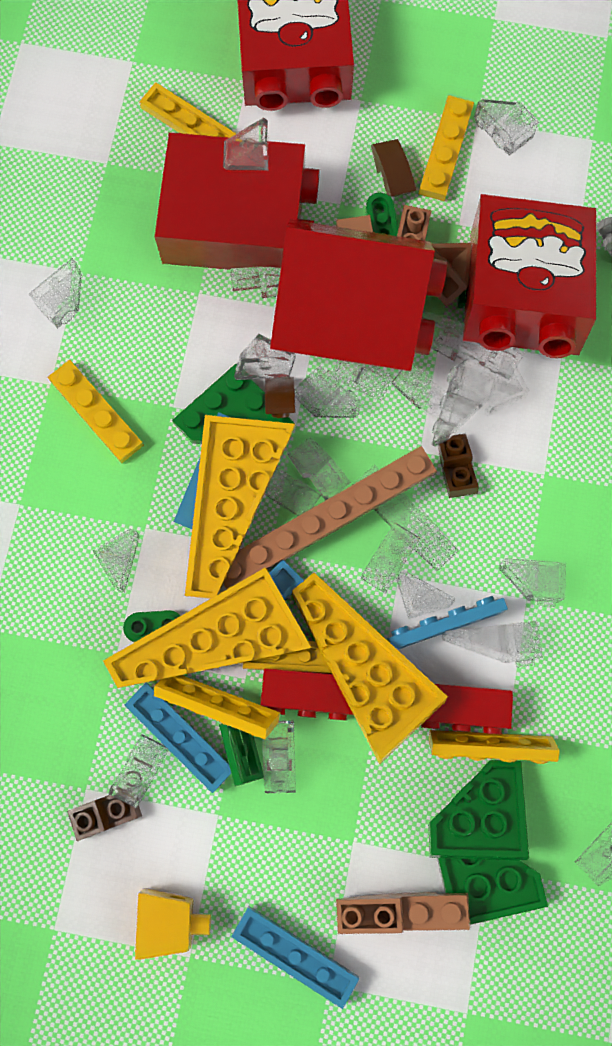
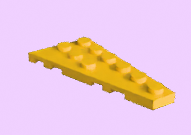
[185,415,296,599]
[103,567,312,688]
[292,573,448,765]

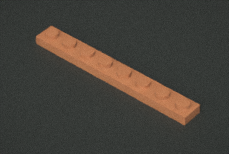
[224,446,437,589]

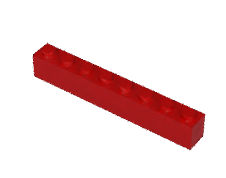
[260,668,513,735]

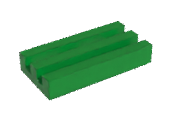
[219,723,264,786]

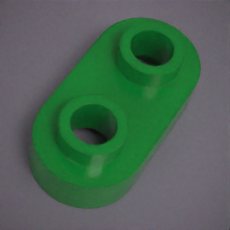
[365,192,398,236]
[123,610,180,642]

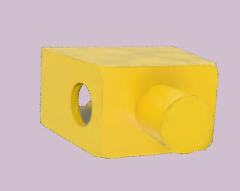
[135,889,211,960]

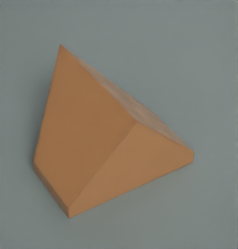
[431,243,472,307]

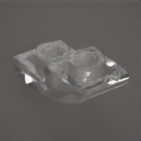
[392,363,455,423]
[288,438,351,501]
[264,466,321,516]
[109,734,168,808]

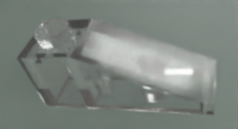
[442,621,543,668]

